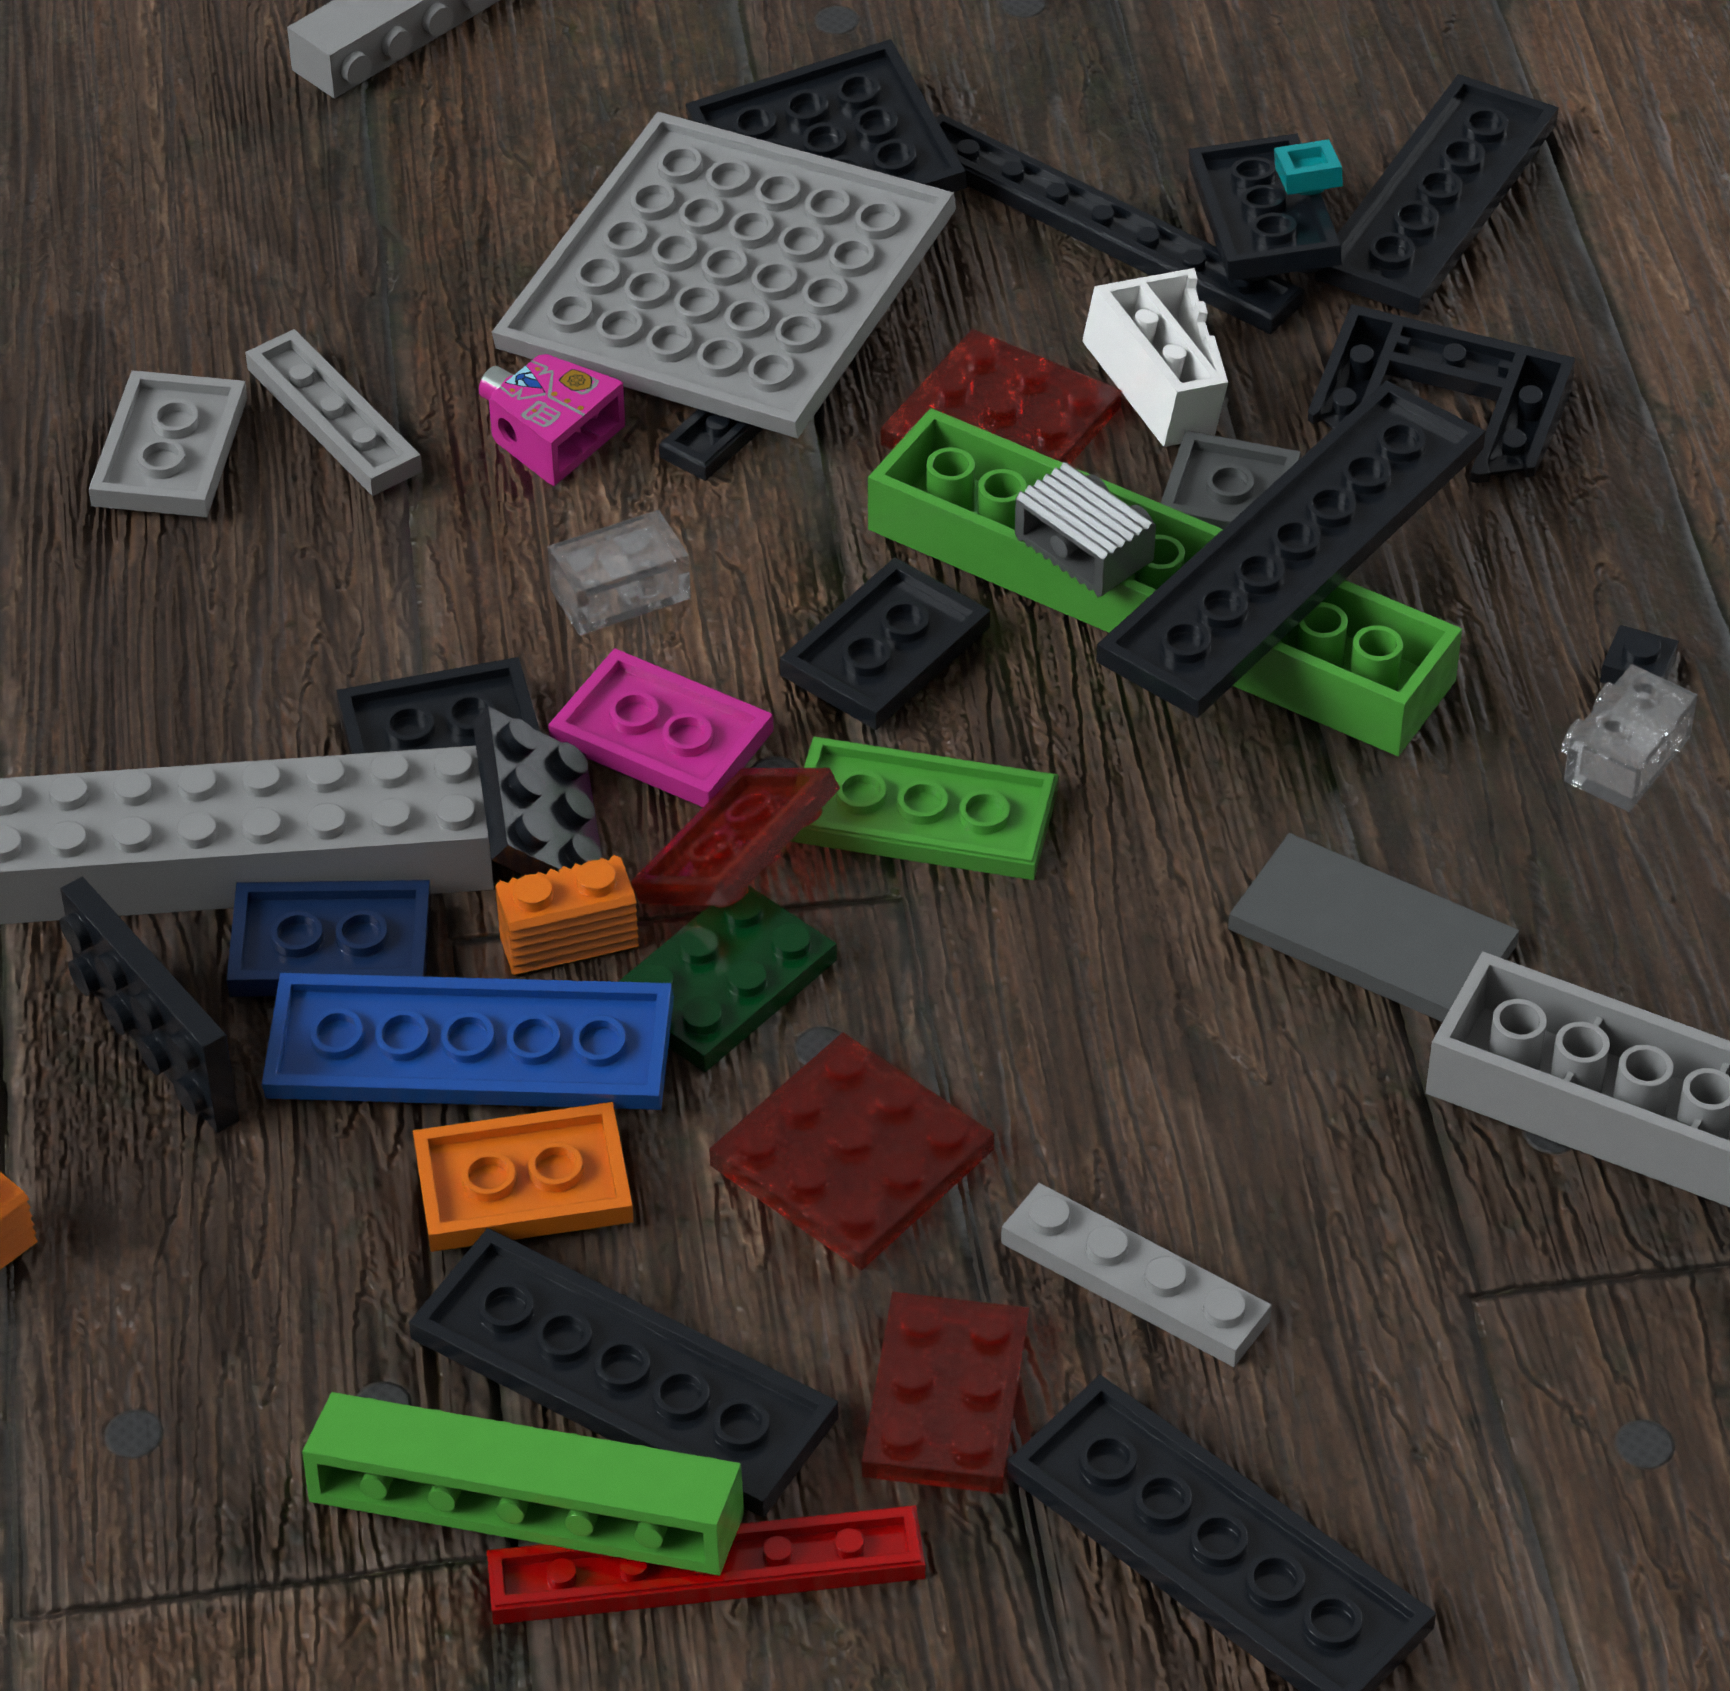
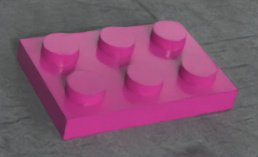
[548,648,773,810]

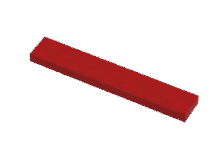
[487,1505,926,1625]

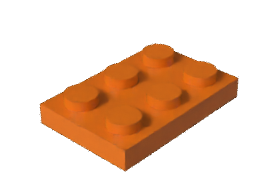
[413,1102,634,1252]

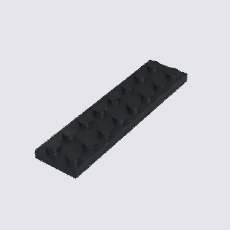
[1096,380,1486,718]

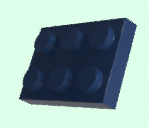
[227,880,431,997]

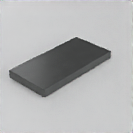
[1228,833,1519,1022]

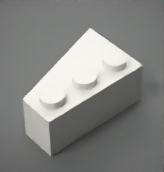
[1082,268,1228,447]

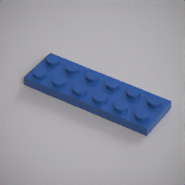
[261,973,674,1110]

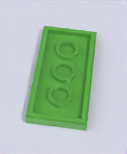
[785,736,1059,880]

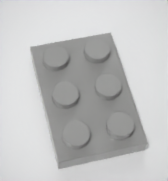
[88,370,247,517]

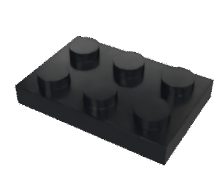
[780,557,991,730]
[336,657,540,754]
[473,707,602,875]

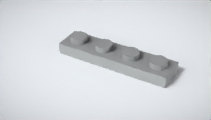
[245,329,422,496]
[1001,1183,1272,1367]

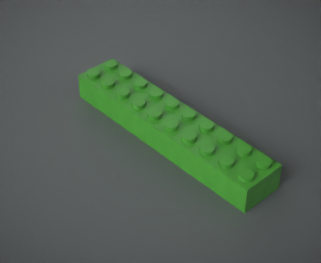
[868,408,1462,757]

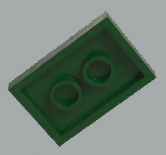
[618,880,837,1072]

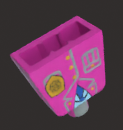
[479,354,625,486]

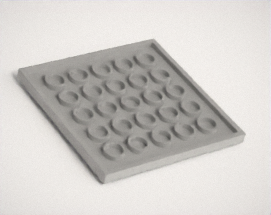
[492,111,956,439]

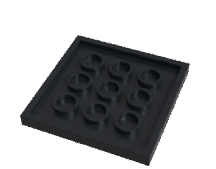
[685,39,967,192]

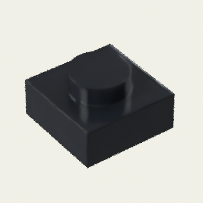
[1600,625,1679,699]

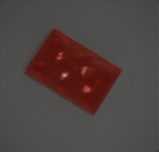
[630,768,840,908]
[862,1292,1029,1494]

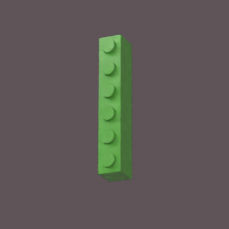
[302,1392,744,1576]

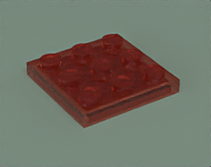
[881,329,1121,465]
[709,1032,994,1271]

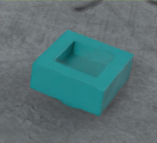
[1274,139,1343,195]

